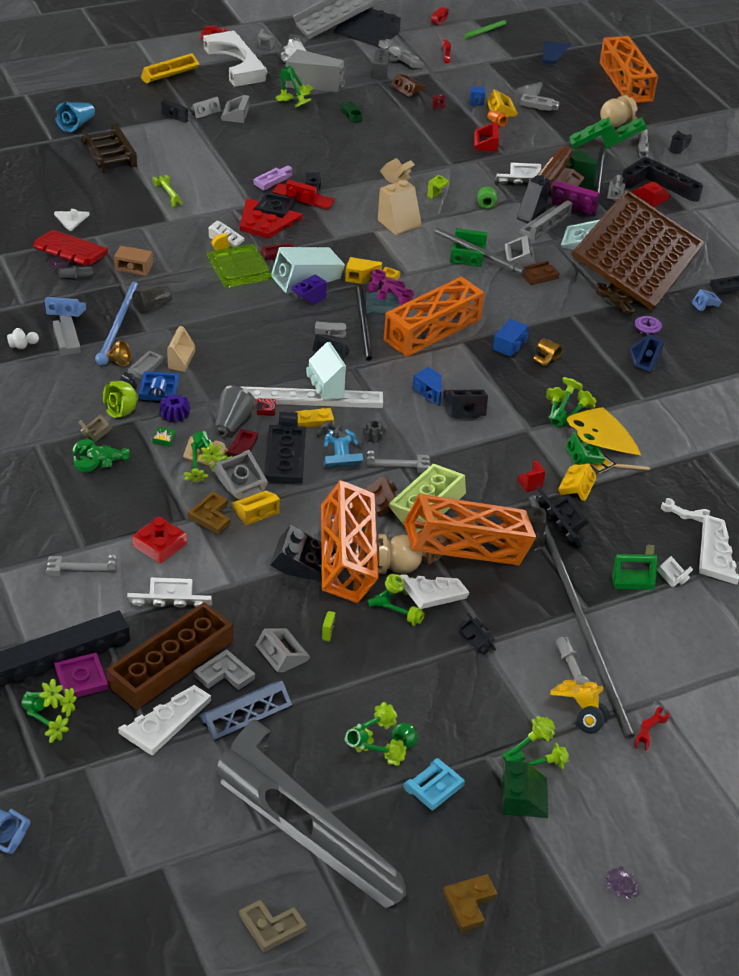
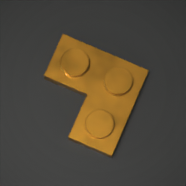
[188,491,231,535]
[443,874,497,932]

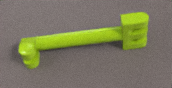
[152,175,182,207]

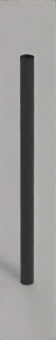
[594,147,605,205]
[356,283,373,361]

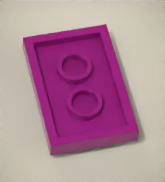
[552,180,599,216]

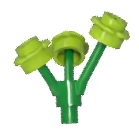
[368,574,424,626]

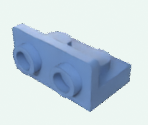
[45,297,86,317]

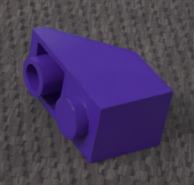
[291,274,327,304]

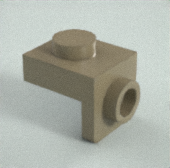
[79,414,113,442]

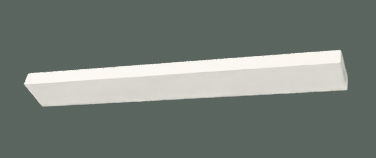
[241,387,383,408]

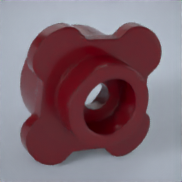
[432,94,446,109]

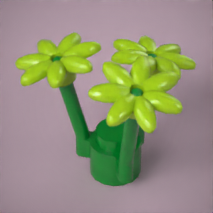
[184,431,232,483]
[22,679,77,743]

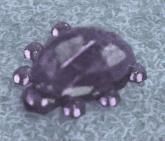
[46,256,71,269]
[606,866,639,899]

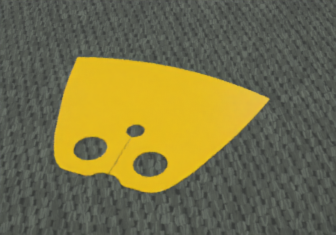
[567,407,641,455]

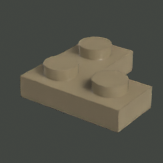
[239,900,307,953]

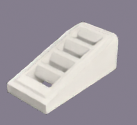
[209,221,244,248]

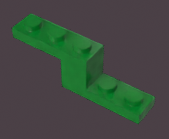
[569,117,647,149]

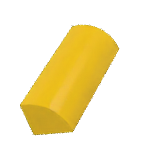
[141,53,199,83]

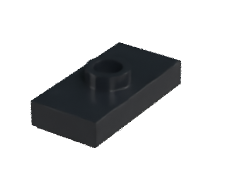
[161,99,188,123]
[710,275,739,294]

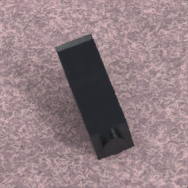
[517,175,551,224]

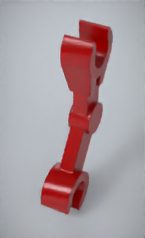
[635,707,670,751]

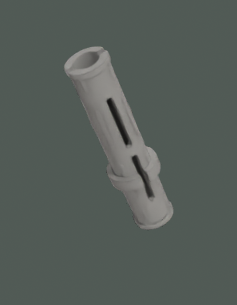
[638,130,650,158]

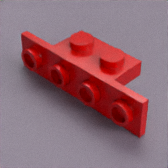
[272,179,335,210]

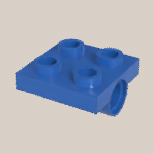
[138,371,180,401]

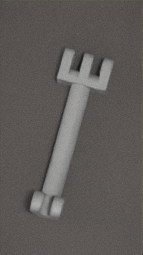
[366,451,430,473]
[46,555,117,576]

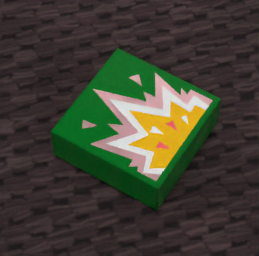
[152,427,176,447]

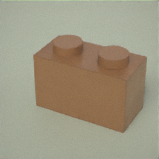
[114,246,153,276]

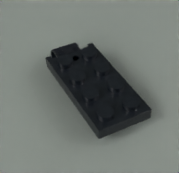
[265,412,306,483]

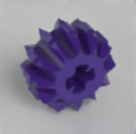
[159,394,191,423]

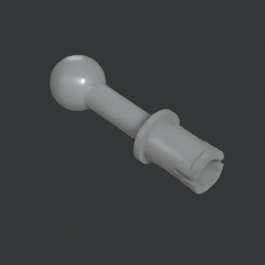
[555,637,590,684]

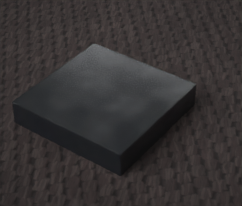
[256,192,295,218]

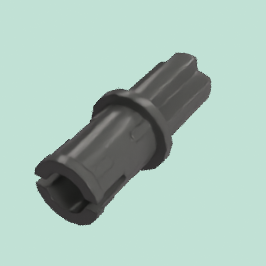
[59,266,93,279]

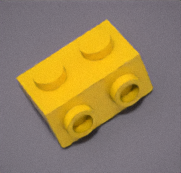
[558,464,596,501]

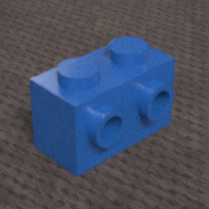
[493,319,529,357]

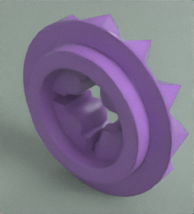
[634,316,662,335]

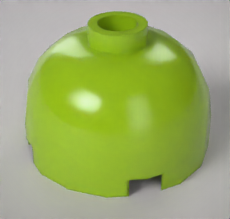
[103,381,138,418]

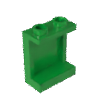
[450,228,488,267]

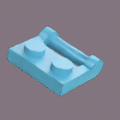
[403,758,465,811]

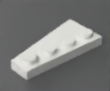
[118,685,211,756]

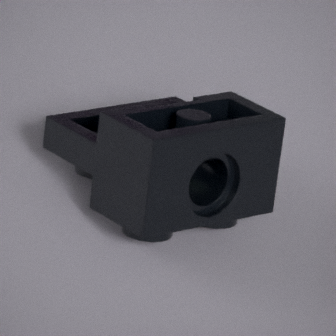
[443,389,488,419]

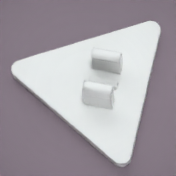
[54,209,90,231]

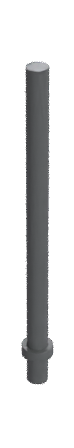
[434,228,525,274]

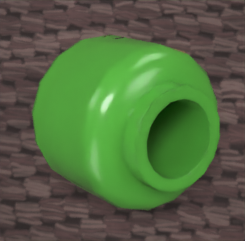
[477,186,497,209]

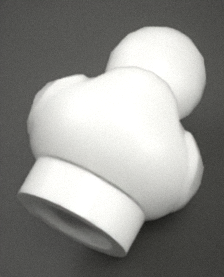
[7,328,39,349]

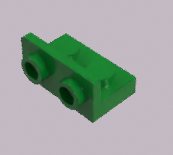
[566,433,605,465]

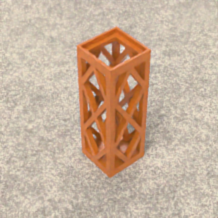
[599,36,658,102]
[384,276,485,357]
[321,480,378,603]
[404,494,536,566]

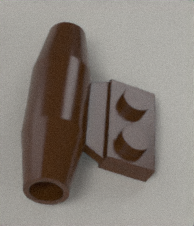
[538,145,584,189]

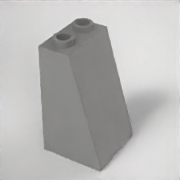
[285,49,345,92]

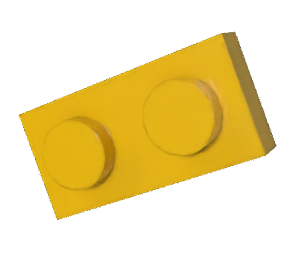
[295,408,334,428]

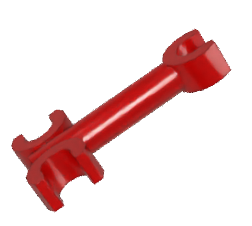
[442,39,451,63]

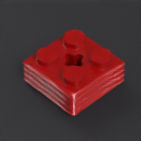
[132,516,187,563]

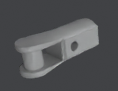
[315,321,346,338]

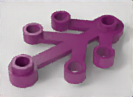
[368,269,414,306]

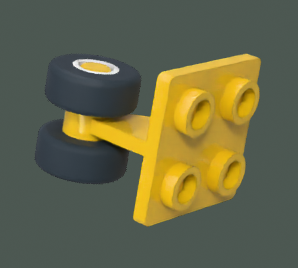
[550,680,610,733]

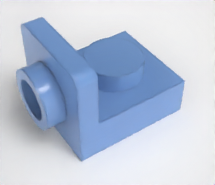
[692,289,722,311]

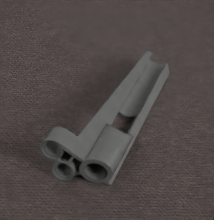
[217,719,406,908]

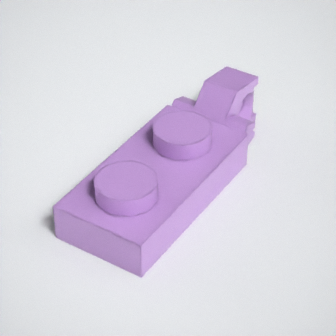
[253,166,292,191]

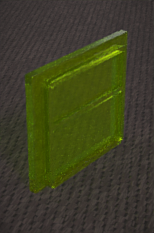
[206,244,272,288]

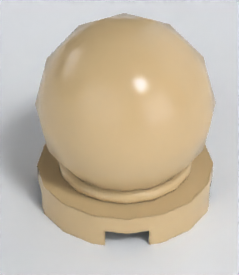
[600,95,638,127]
[377,534,423,574]

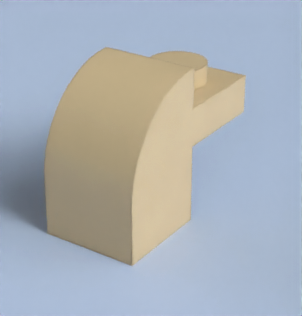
[380,158,414,184]

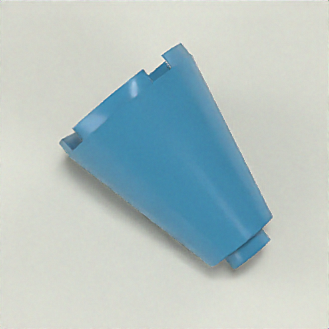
[55,102,95,132]

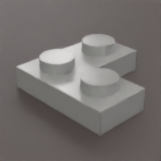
[194,649,255,690]

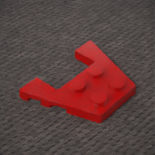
[240,198,302,239]

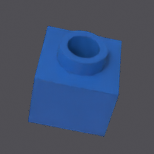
[470,87,485,106]

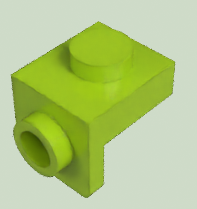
[427,175,450,199]

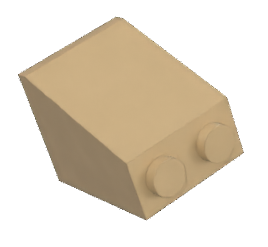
[378,179,422,235]

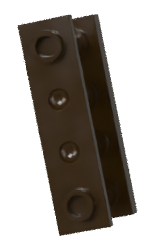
[81,124,137,173]

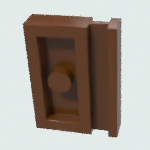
[523,261,560,286]

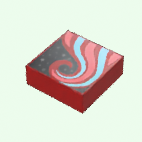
[257,398,276,415]

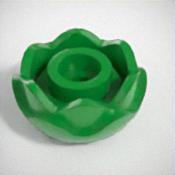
[392,722,418,749]

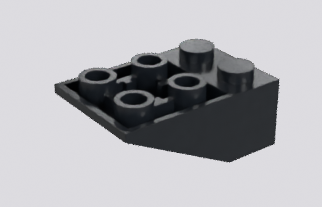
[270,525,336,581]

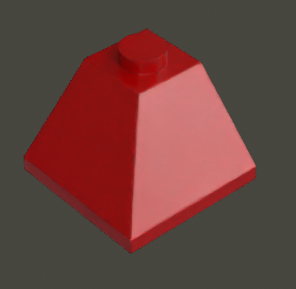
[631,182,671,208]

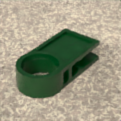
[340,101,363,123]

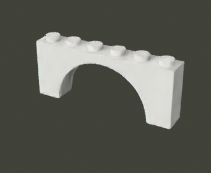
[204,31,267,87]

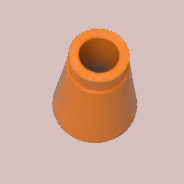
[487,111,508,127]

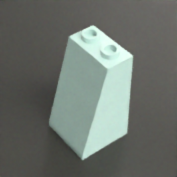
[271,247,345,293]

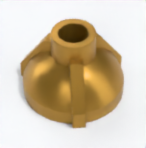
[107,340,132,366]

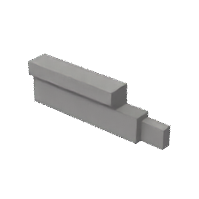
[53,315,81,356]

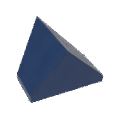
[543,41,571,64]
[629,334,664,372]

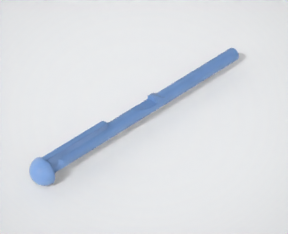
[95,282,138,366]

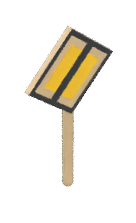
[586,453,650,474]

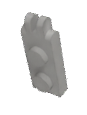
[520,94,560,111]

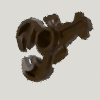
[595,282,636,316]

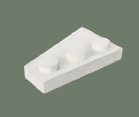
[400,575,469,609]

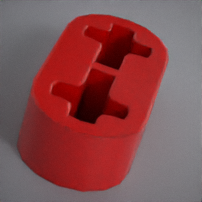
[431,7,449,25]

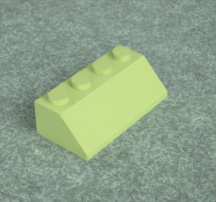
[389,464,466,532]

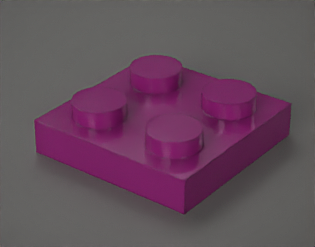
[54,653,108,697]

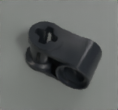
[669,130,692,154]
[306,172,321,194]

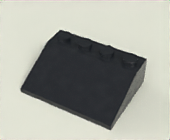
[334,7,401,48]

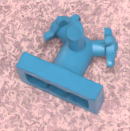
[323,429,363,468]

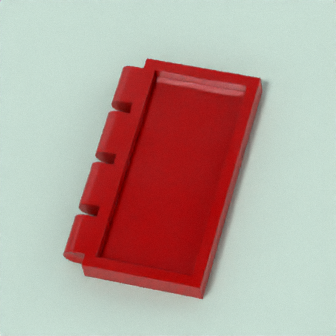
[33,230,108,266]

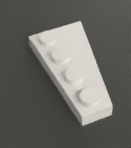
[699,515,739,585]

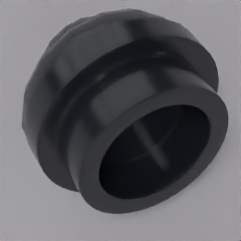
[119,372,137,388]

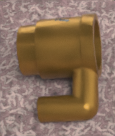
[533,338,563,366]

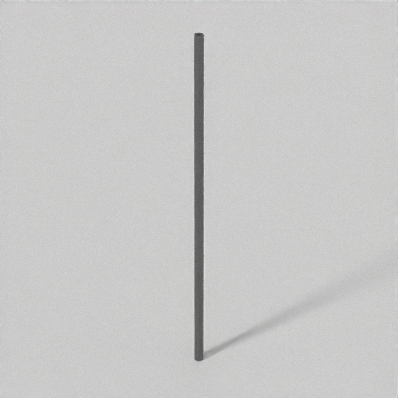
[529,496,635,739]

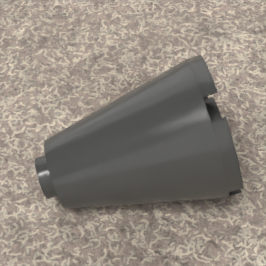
[214,385,256,437]

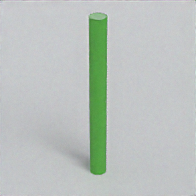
[464,20,506,39]

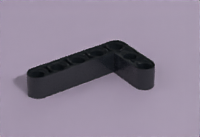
[622,157,703,202]

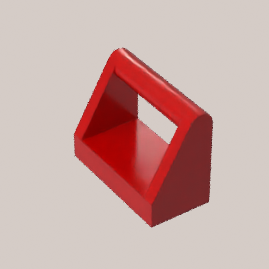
[474,123,499,151]

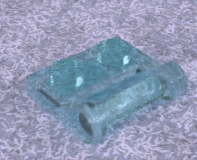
[366,292,400,314]

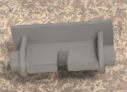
[190,97,221,119]
[607,175,625,201]

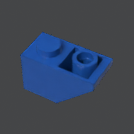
[412,367,442,406]

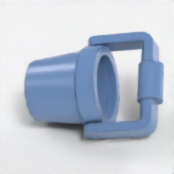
[0,808,30,854]

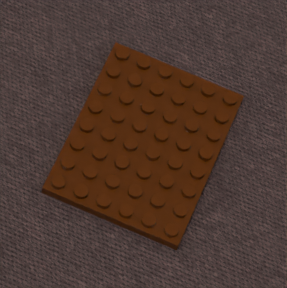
[571,189,704,311]

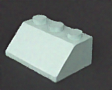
[306,342,346,400]

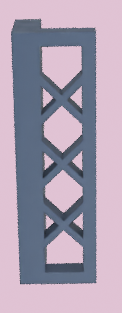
[199,681,292,740]

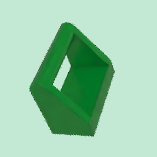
[612,554,657,590]

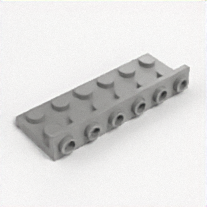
[293,0,378,39]

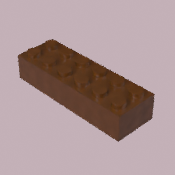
[106,602,233,710]

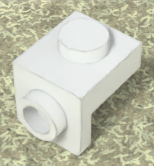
[656,556,693,587]

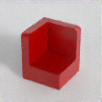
[517,460,546,492]

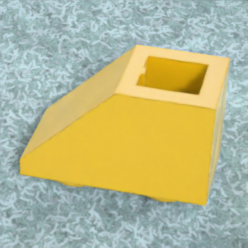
[345,257,382,284]

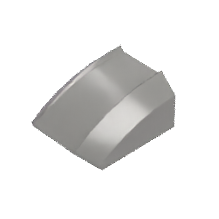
[213,450,268,499]

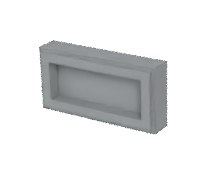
[128,351,164,379]

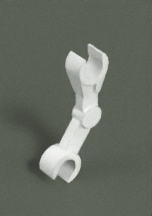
[661,498,710,523]

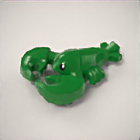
[72,439,130,473]

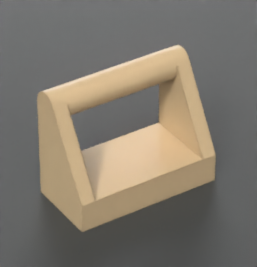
[167,326,196,372]

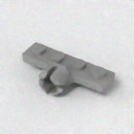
[378,39,424,68]

